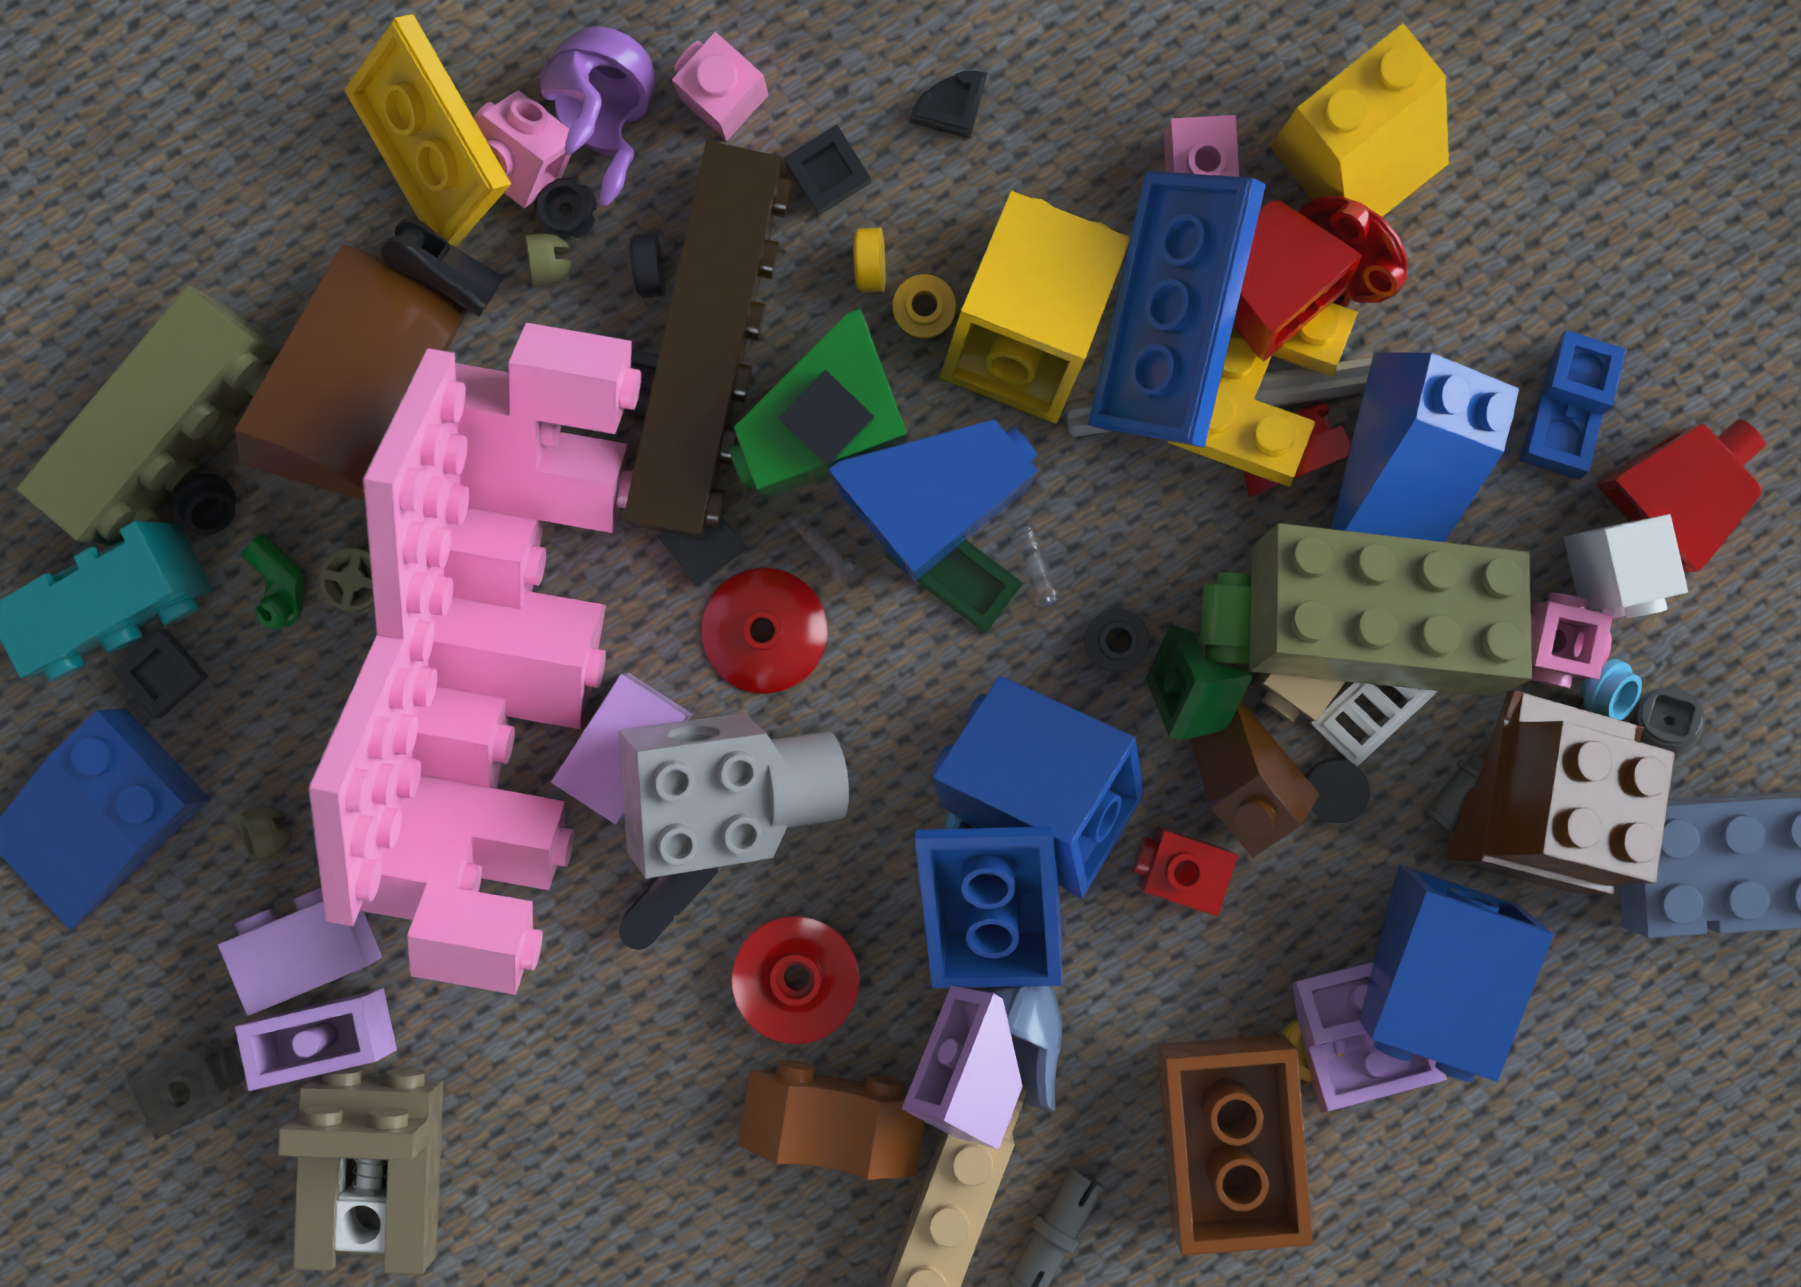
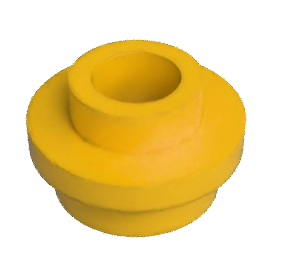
[893,274,956,339]

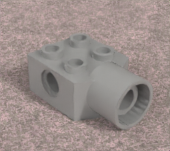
[618,713,849,879]

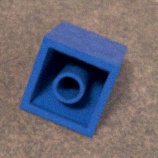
[829,419,1038,583]
[933,675,1144,899]
[1359,864,1554,1082]

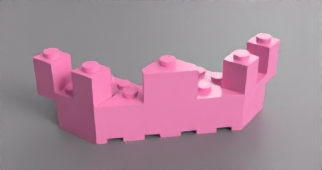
[309,323,641,995]

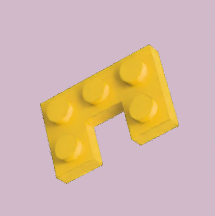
[1168,303,1358,487]

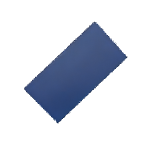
[1088,171,1266,448]

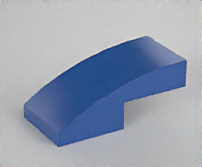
[1519,330,1627,480]

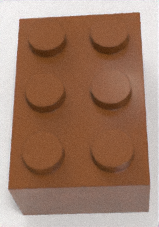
[1157,1034,1313,1256]

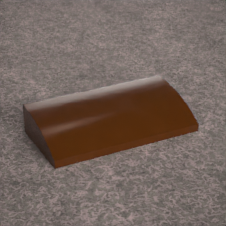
[234,244,465,501]

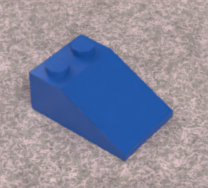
[1331,352,1519,542]
[0,708,211,930]
[915,827,1062,988]

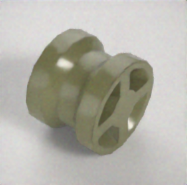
[319,548,375,612]

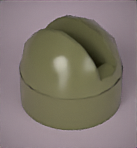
[525,233,573,286]
[238,807,292,862]

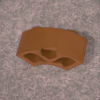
[738,1060,925,1180]

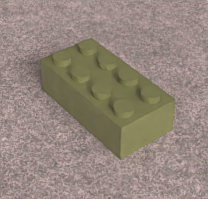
[16,285,281,546]
[1250,523,1532,697]

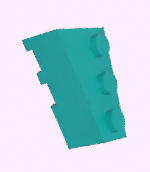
[0,521,213,682]

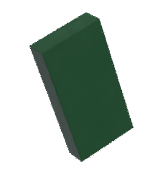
[885,540,1024,634]

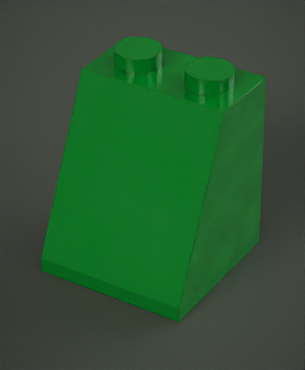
[729,309,907,499]

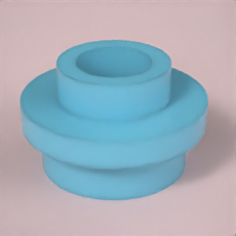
[1581,659,1642,720]

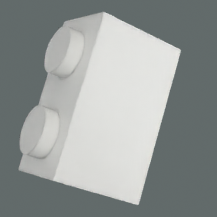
[1564,514,1688,618]

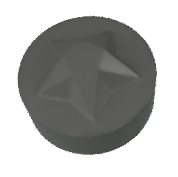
[1634,688,1705,755]

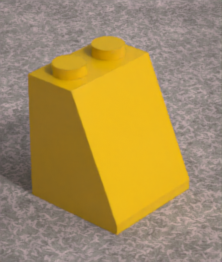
[1269,23,1449,217]
[939,190,1130,424]

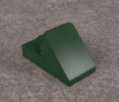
[1145,624,1252,741]

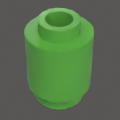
[1199,572,1251,664]

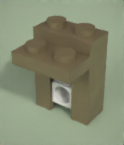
[278,1067,443,1274]

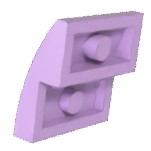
[1293,962,1447,1114]

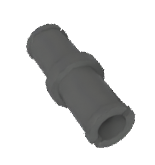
[1006,1166,1106,1287]

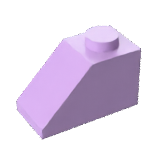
[902,985,1023,1150]

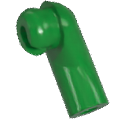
[241,534,305,630]

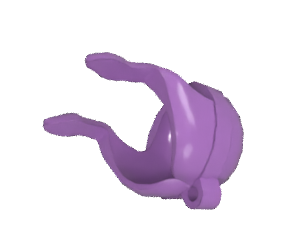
[536,26,656,206]

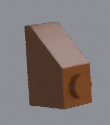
[1190,700,1320,858]

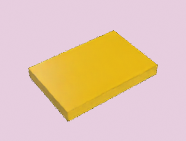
[344,14,511,247]

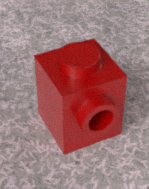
[1132,826,1238,917]

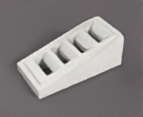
[1309,682,1437,766]

